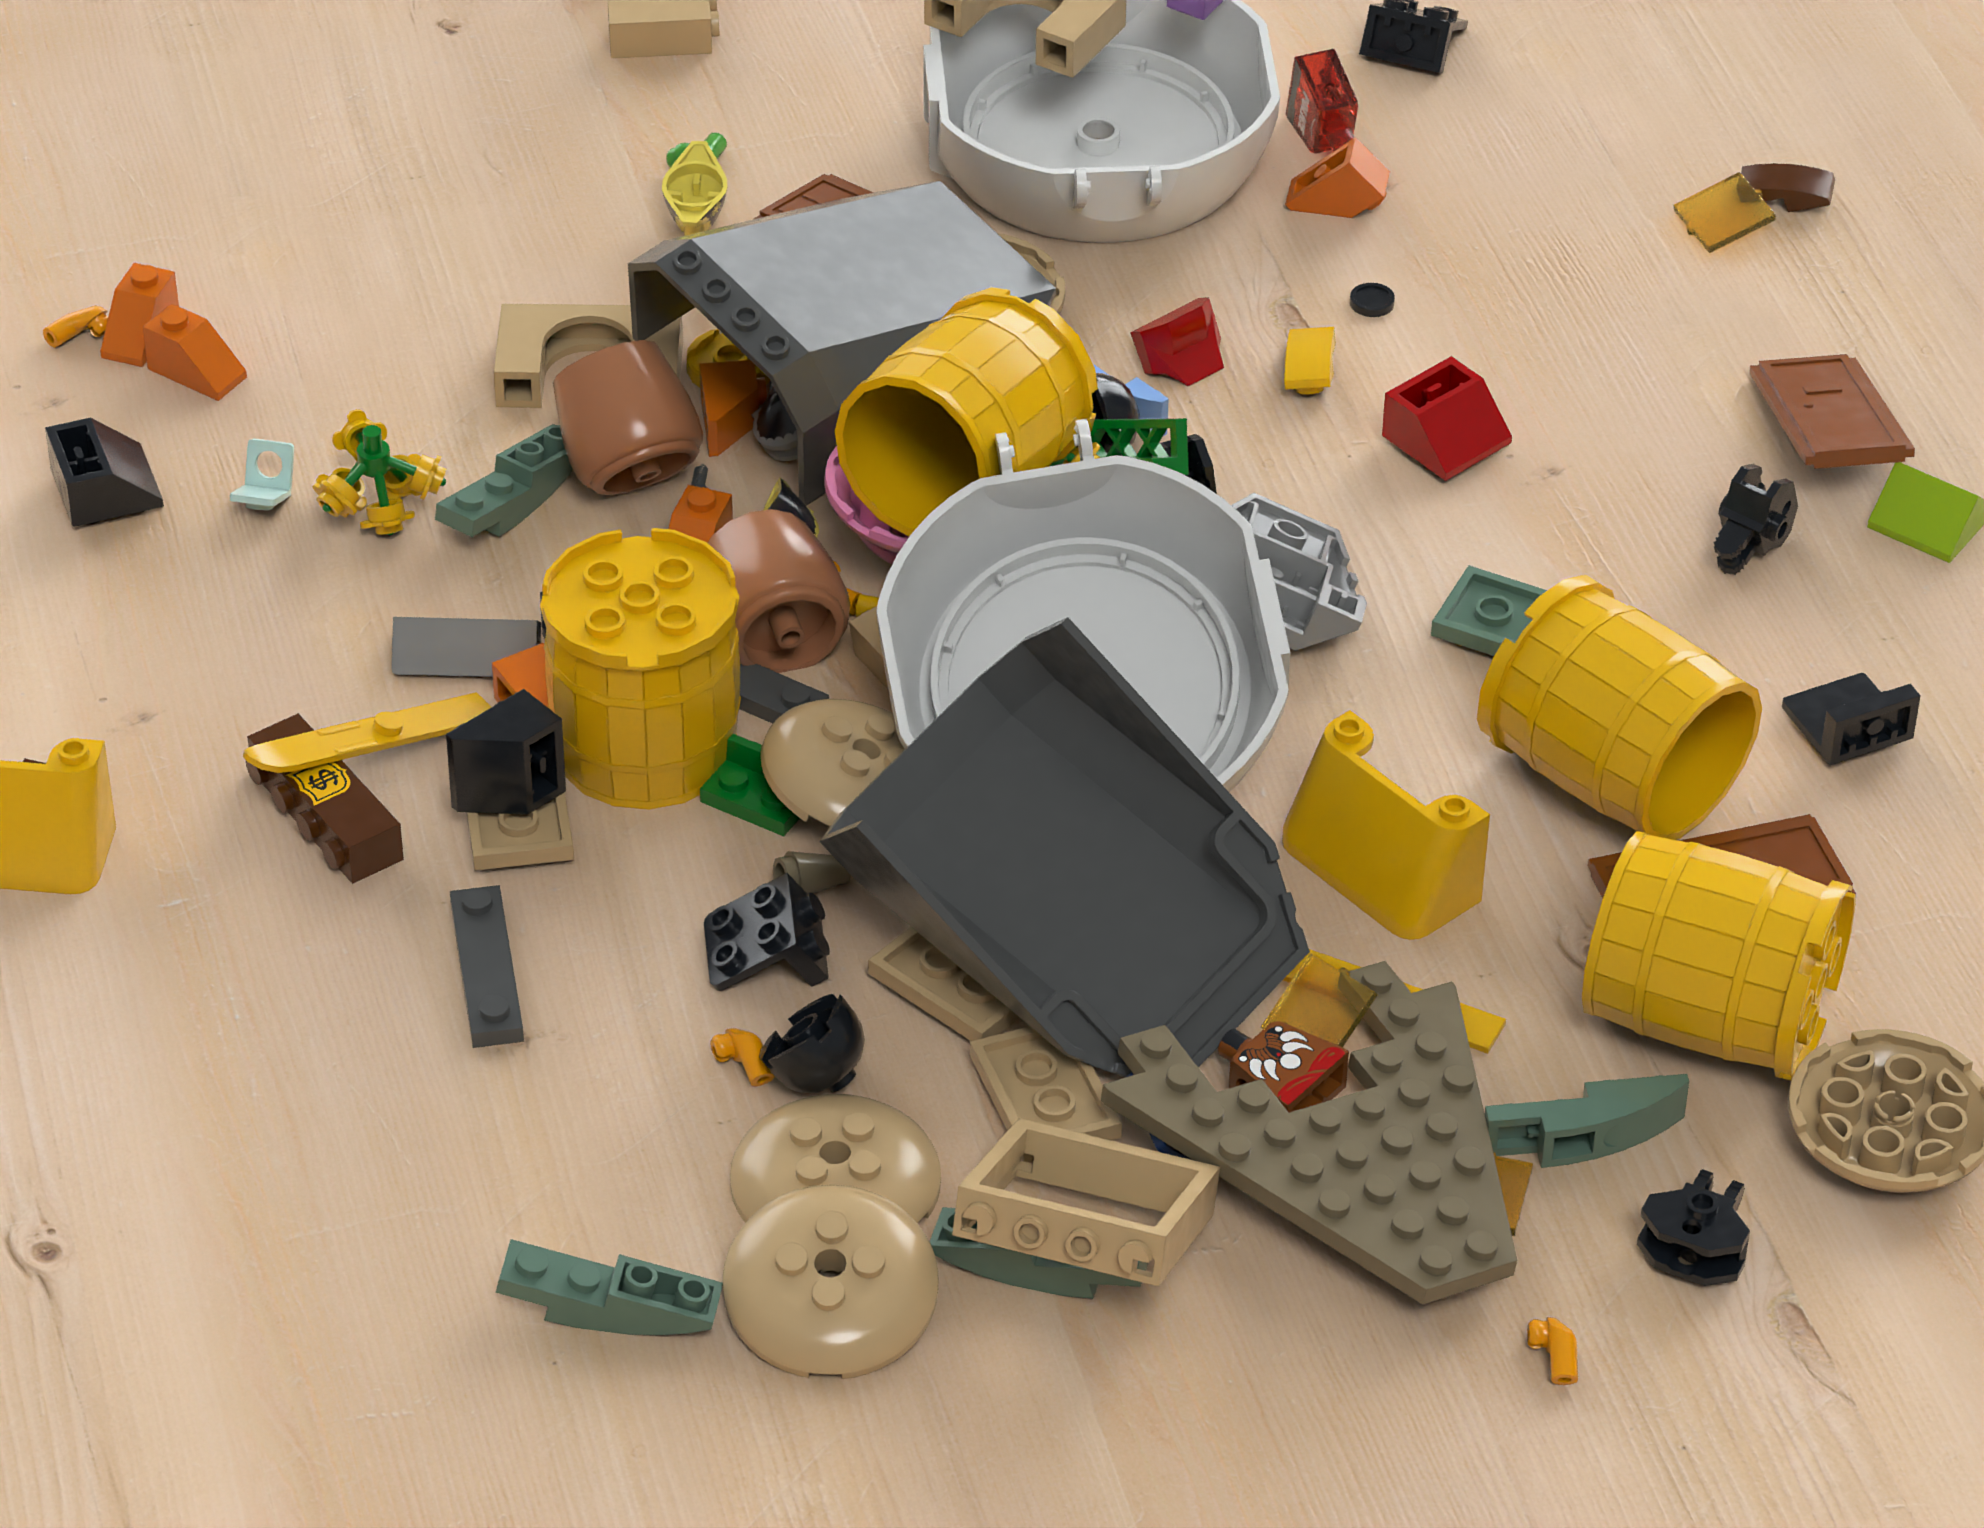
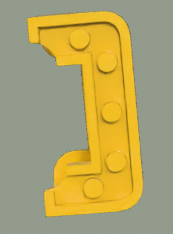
[1282,710,1490,940]
[0,738,116,894]

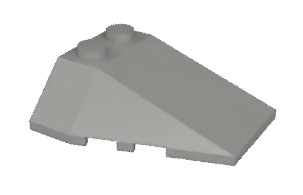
[1231,493,1367,651]

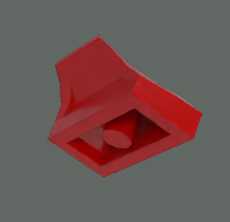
[1130,297,1224,386]

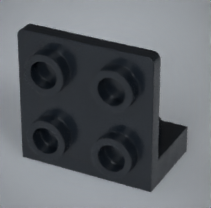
[1359,0,1468,73]
[1782,673,1921,766]

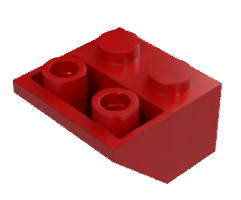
[1382,356,1512,481]

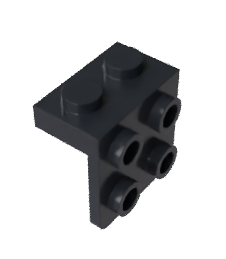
[704,873,830,991]

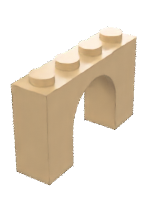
[608,0,720,58]
[924,0,1126,78]
[494,304,683,408]

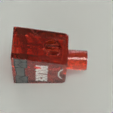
[1285,48,1358,154]

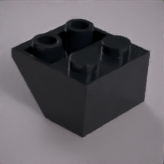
[45,417,164,527]
[446,689,566,814]

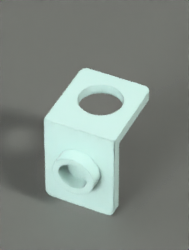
[230,438,294,510]

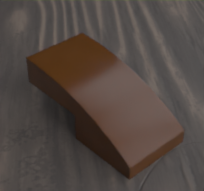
[1737,163,1835,212]

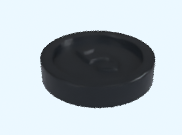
[1350,283,1395,317]

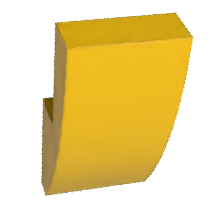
[1284,327,1336,394]

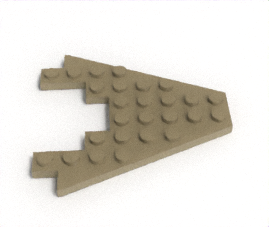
[1101,961,1517,1305]

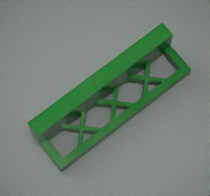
[1050,418,1189,475]

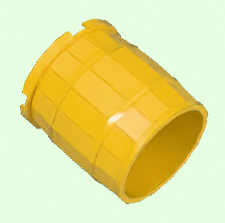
[835,287,1098,537]
[540,528,741,810]
[1477,575,1762,840]
[1582,831,1856,1081]

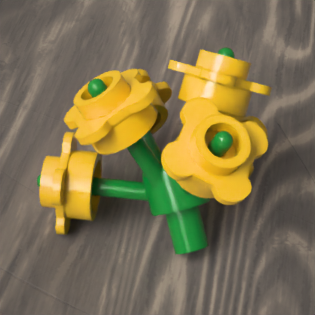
[312,409,447,536]

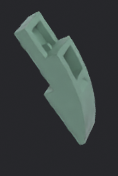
[435,424,573,537]
[1485,1074,1689,1168]
[930,1207,1148,1299]
[495,1239,723,1335]

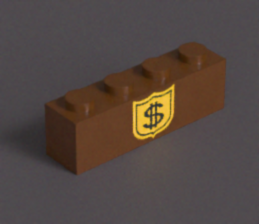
[246,713,404,884]

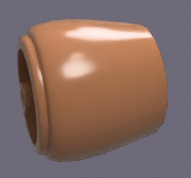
[553,340,703,495]
[708,509,851,673]

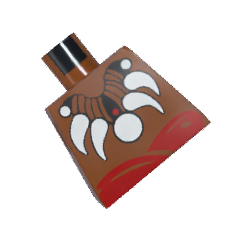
[1218,1021,1349,1113]

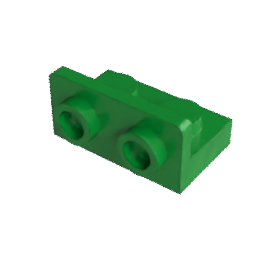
[700,734,800,837]

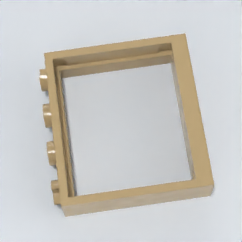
[952,1118,1220,1287]

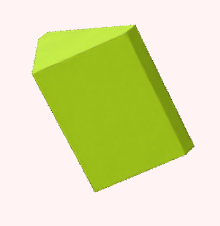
[1867,462,1984,563]

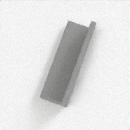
[392,617,541,677]

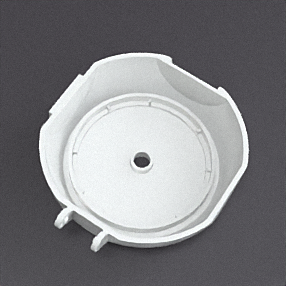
[923,0,1280,243]
[876,419,1291,792]

